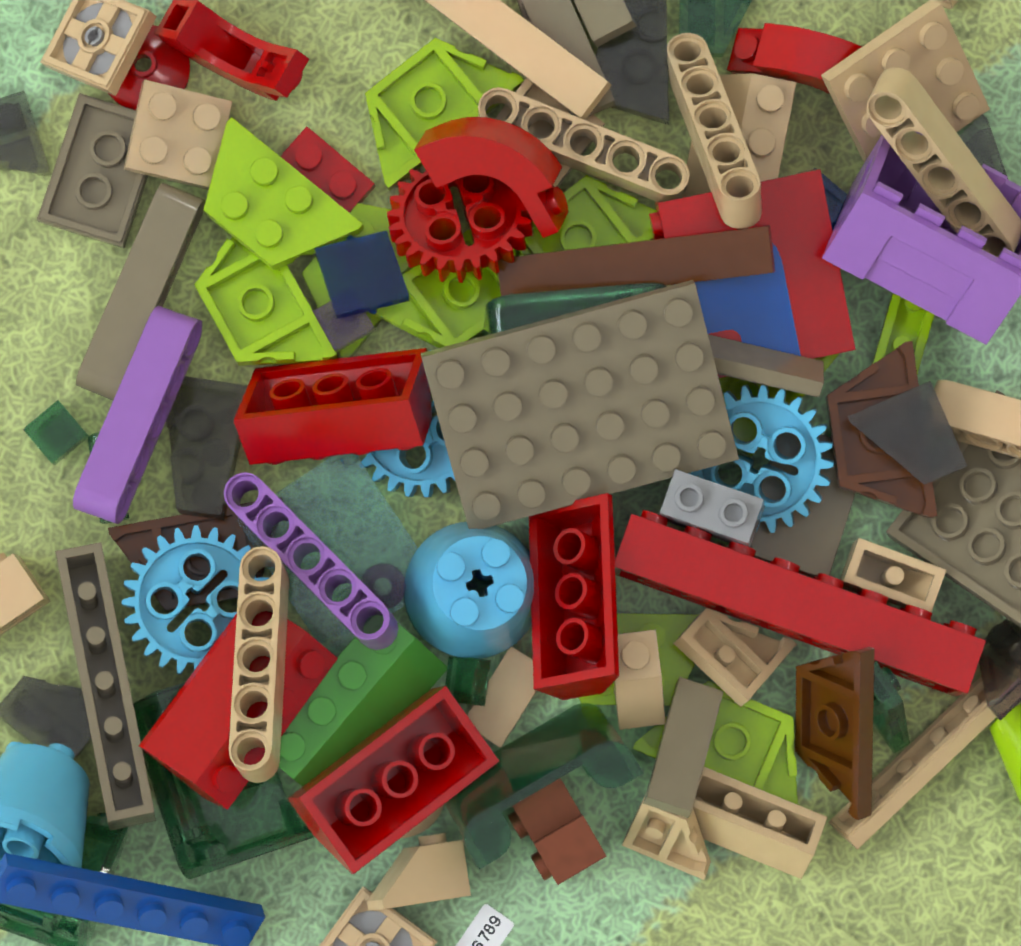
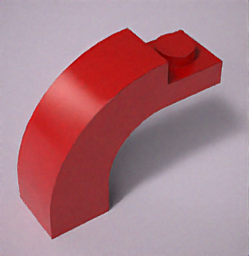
[154,0,309,101]
[727,23,862,94]
[414,117,569,238]

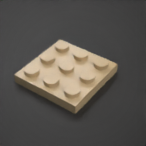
[821,0,990,163]

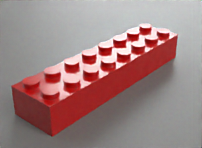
[615,510,986,697]

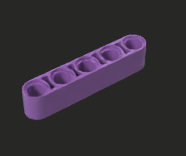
[73,306,203,524]
[224,472,398,650]

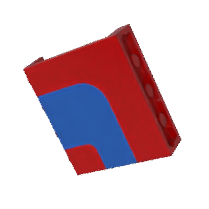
[649,169,856,378]

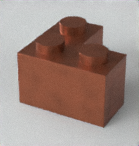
[507,775,606,885]

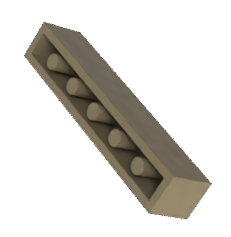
[55,542,156,831]

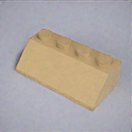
[682,73,797,198]

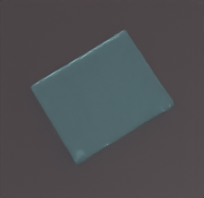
[236,454,418,654]

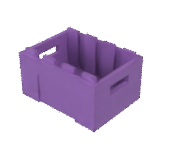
[822,132,1021,345]

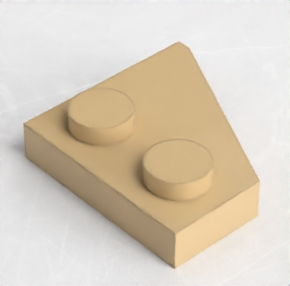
[673,608,797,707]
[622,794,711,880]

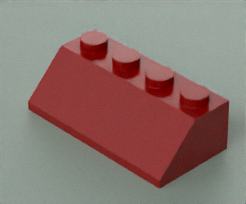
[233,348,432,465]
[529,493,619,700]
[139,611,338,810]
[287,686,499,874]

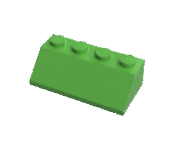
[279,615,448,787]

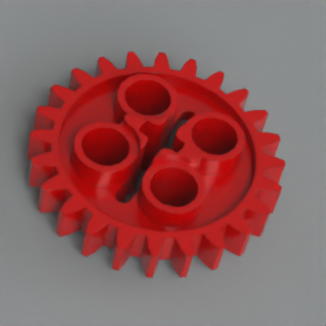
[387,169,534,283]

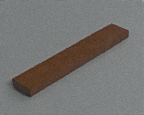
[498,225,776,304]

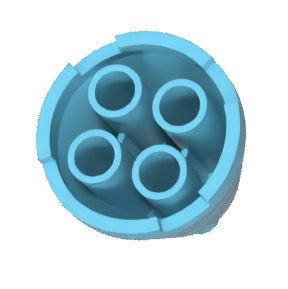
[403,522,534,659]
[0,742,90,868]

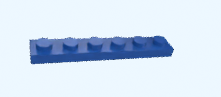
[0,853,265,946]

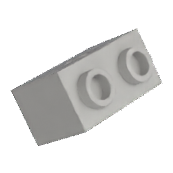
[660,469,765,547]

